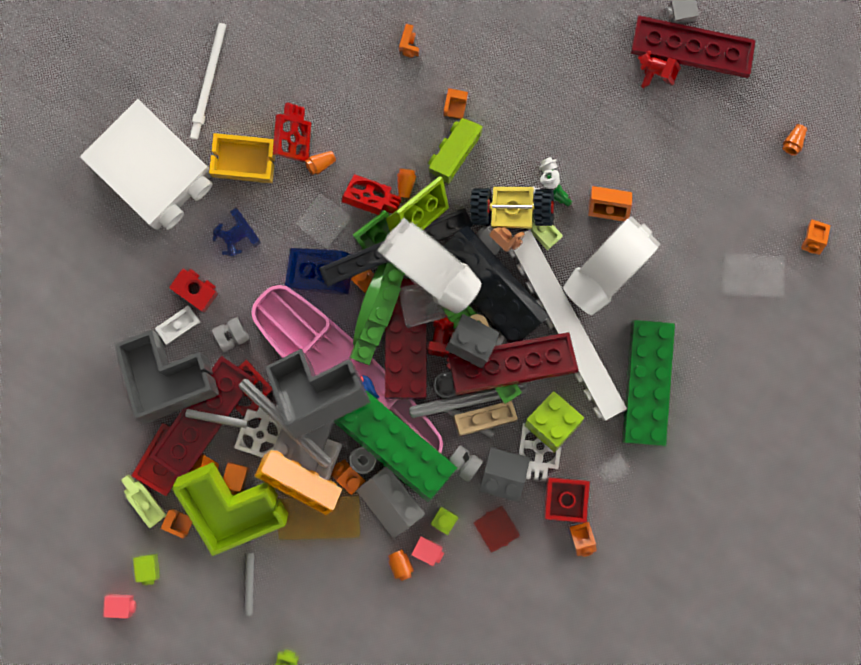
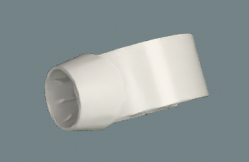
[563,216,660,315]
[378,218,481,313]

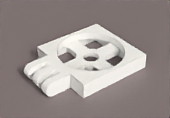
[234,402,281,457]
[519,423,561,482]

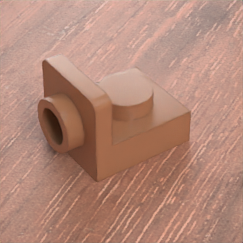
[489,227,525,252]

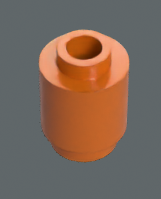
[388,549,414,581]

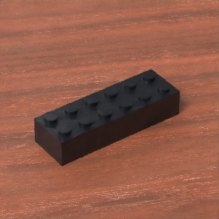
[443,226,549,343]

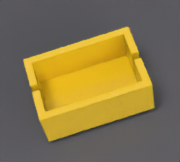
[209,133,276,183]

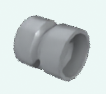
[212,316,250,352]
[449,445,483,482]
[349,447,378,474]

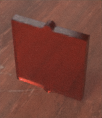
[473,505,520,553]

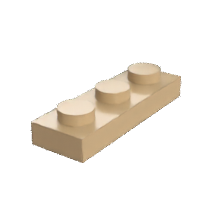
[453,400,518,437]

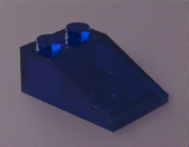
[285,248,351,295]

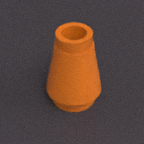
[783,124,807,155]
[305,151,336,175]
[397,168,417,198]

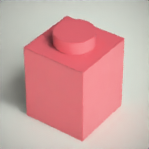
[411,535,444,566]
[103,594,136,618]

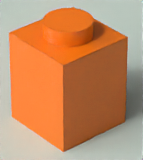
[223,462,250,494]

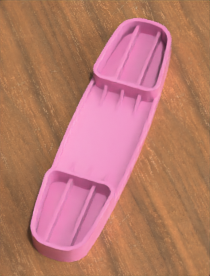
[252,285,443,453]

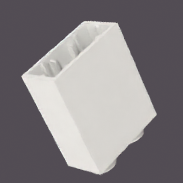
[80,99,213,230]

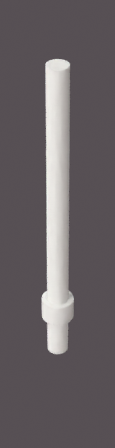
[190,23,226,140]

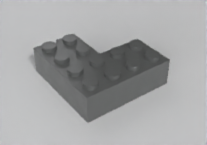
[114,329,219,424]
[265,349,370,440]

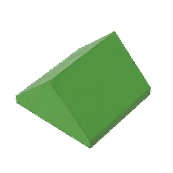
[353,210,390,249]

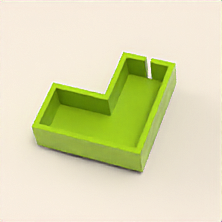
[172,462,288,556]

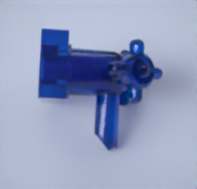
[212,207,262,257]

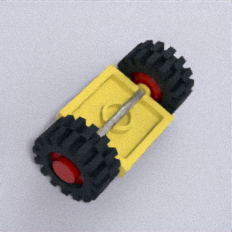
[470,187,554,229]

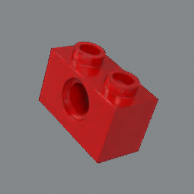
[169,268,219,313]

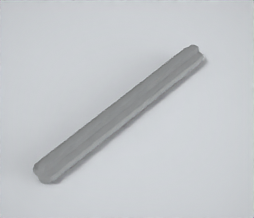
[239,379,332,468]
[409,382,527,418]

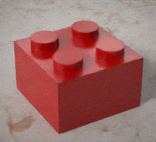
[543,477,590,523]

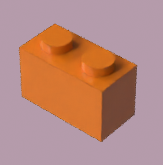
[588,186,632,222]

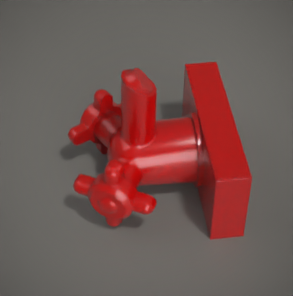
[638,51,681,89]
[428,314,454,358]

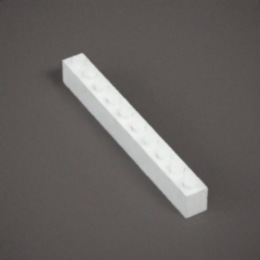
[508,230,627,421]

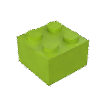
[524,391,584,453]

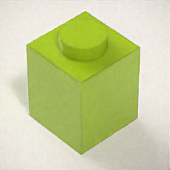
[430,506,459,535]
[133,554,160,585]

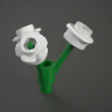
[532,157,573,207]

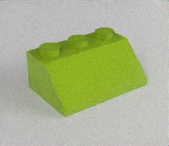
[428,118,483,184]
[386,176,449,233]

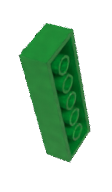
[622,320,675,446]
[334,390,457,502]

